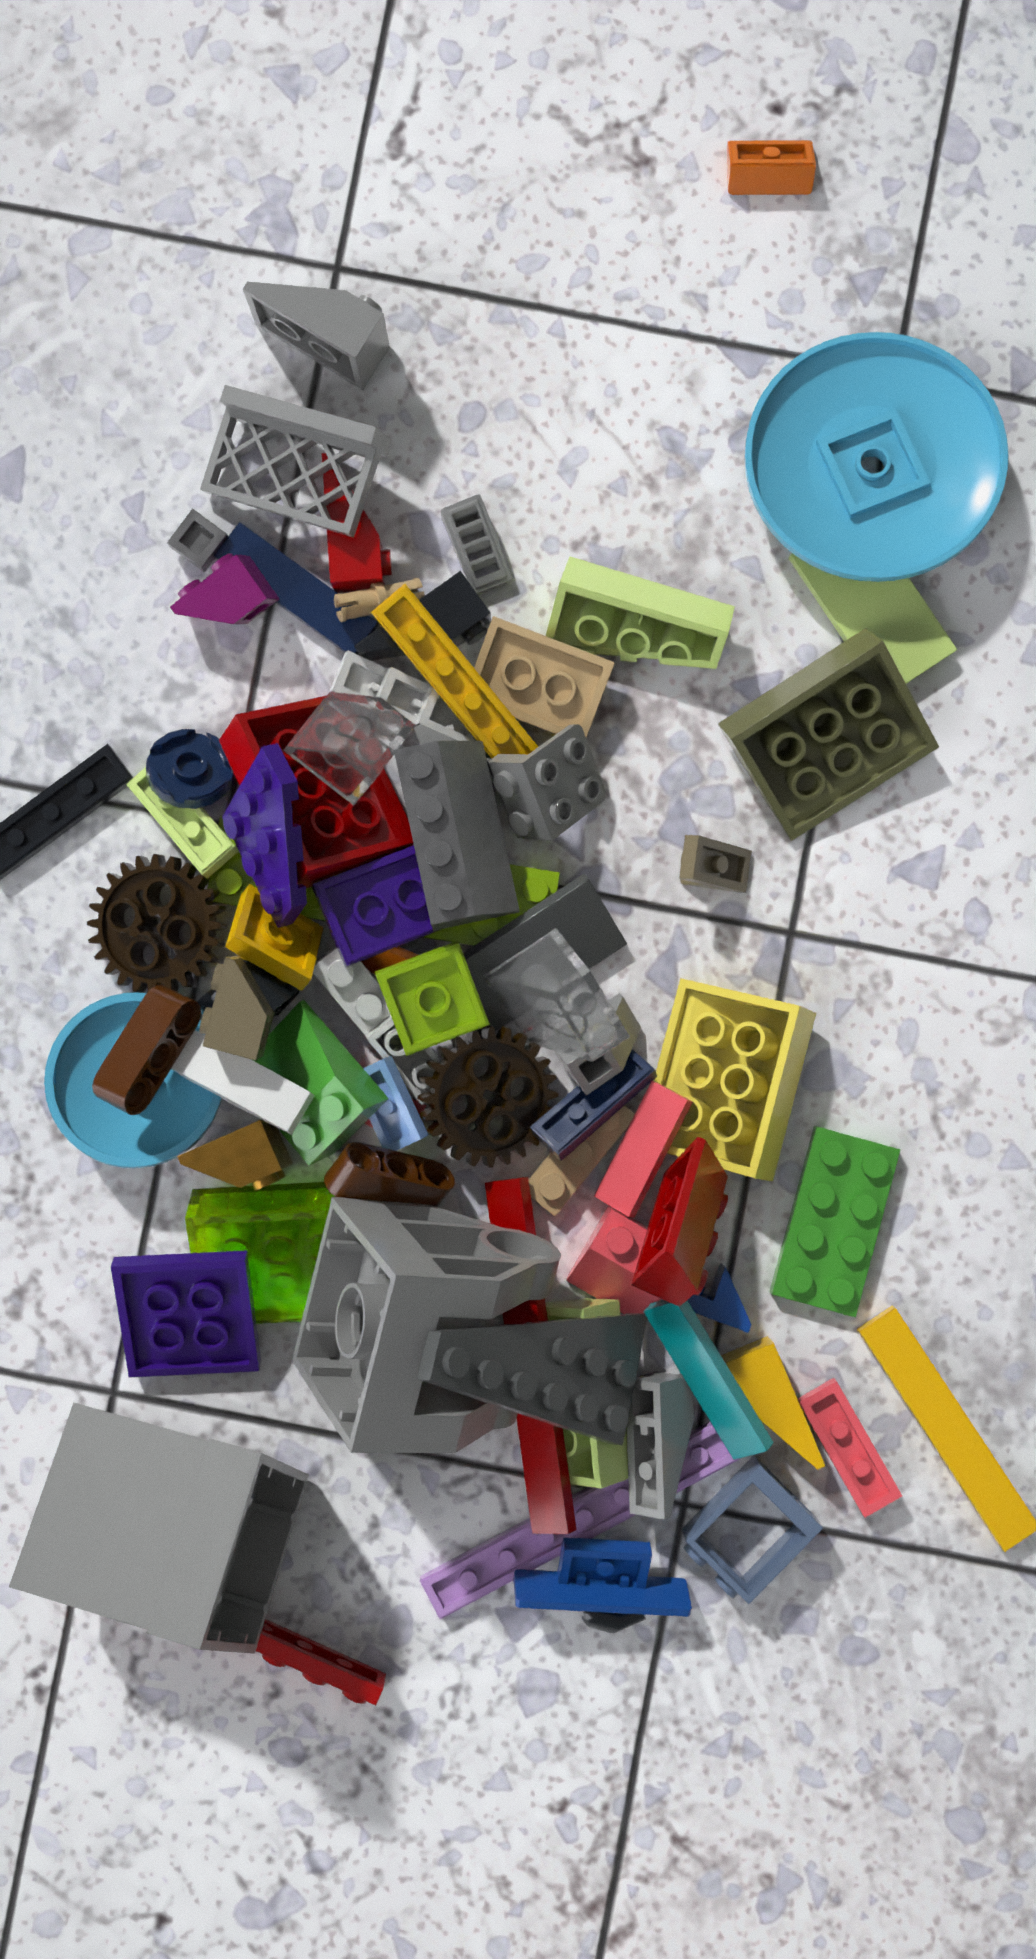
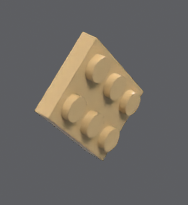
[474,616,615,738]

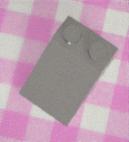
[243,281,390,390]

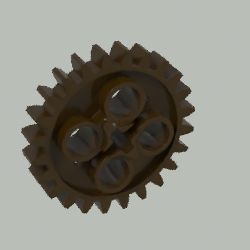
[87,854,228,993]
[417,1025,559,1168]

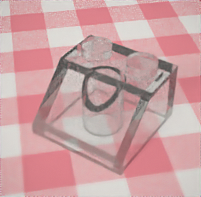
[283,692,415,805]

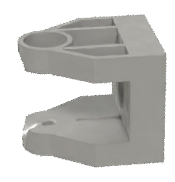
[292,1197,561,1453]

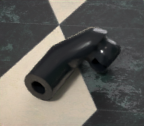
[582,1611,646,1633]

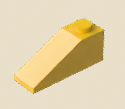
[721,1336,825,1470]

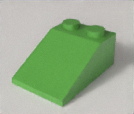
[251,1000,389,1166]

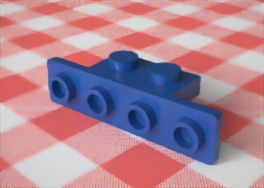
[513,1537,692,1617]

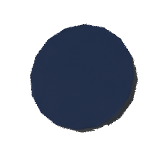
[146,729,233,809]

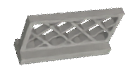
[200,385,393,538]

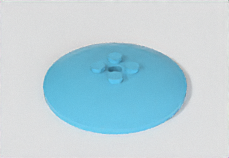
[744,332,1008,582]

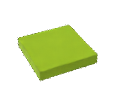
[375,941,489,1056]

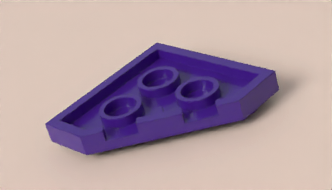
[222,743,307,928]

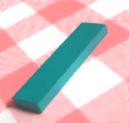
[643,1300,774,1460]

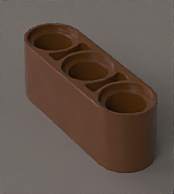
[92,985,201,1115]
[324,1142,455,1207]

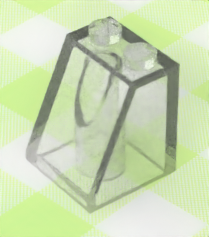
[483,928,630,1062]

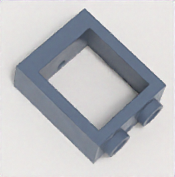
[682,1455,823,1604]

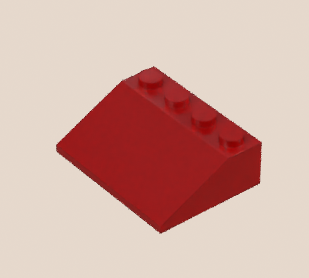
[219,694,414,888]

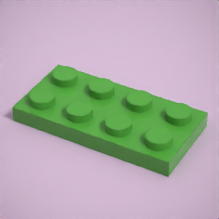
[769,1126,901,1318]

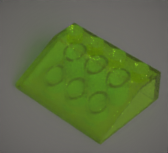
[185,1182,335,1324]

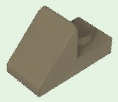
[679,835,752,893]

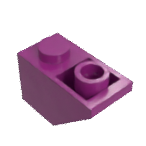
[170,553,279,624]

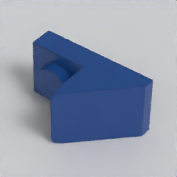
[687,1263,752,1333]

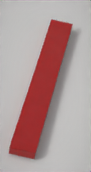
[485,1177,577,1534]

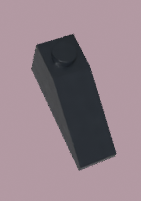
[354,571,491,661]

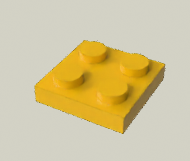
[225,884,323,991]

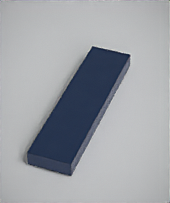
[214,522,379,654]

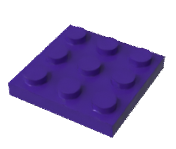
[110,1250,261,1378]

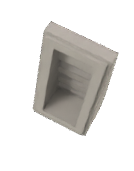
[441,494,513,595]

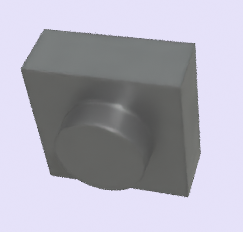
[167,508,228,572]

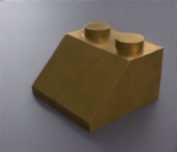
[177,1120,293,1191]

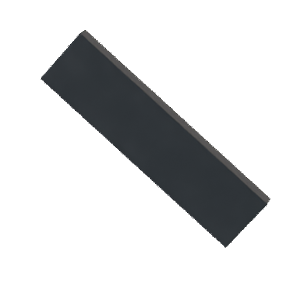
[0,744,134,880]

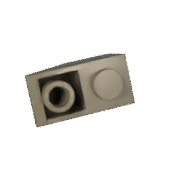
[199,956,274,1061]

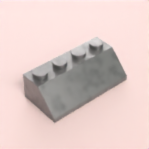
[394,741,520,931]

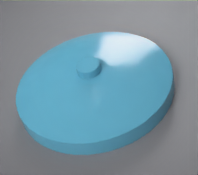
[44,992,222,1169]

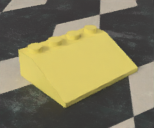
[653,978,816,1182]

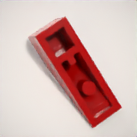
[321,453,392,593]

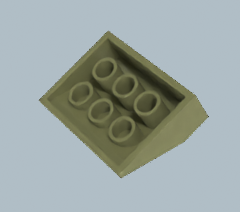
[718,628,939,841]

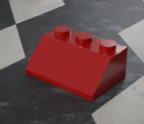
[631,1137,728,1307]

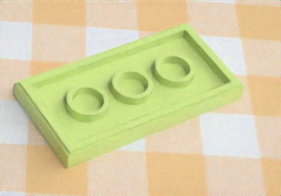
[788,553,957,684]

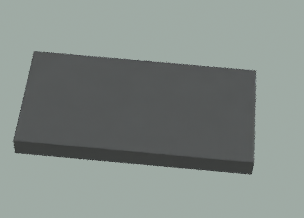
[463,874,627,1035]

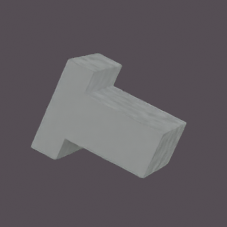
[9,1402,309,1654]

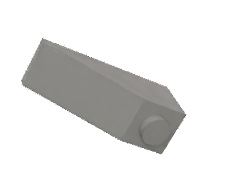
[627,1372,694,1520]

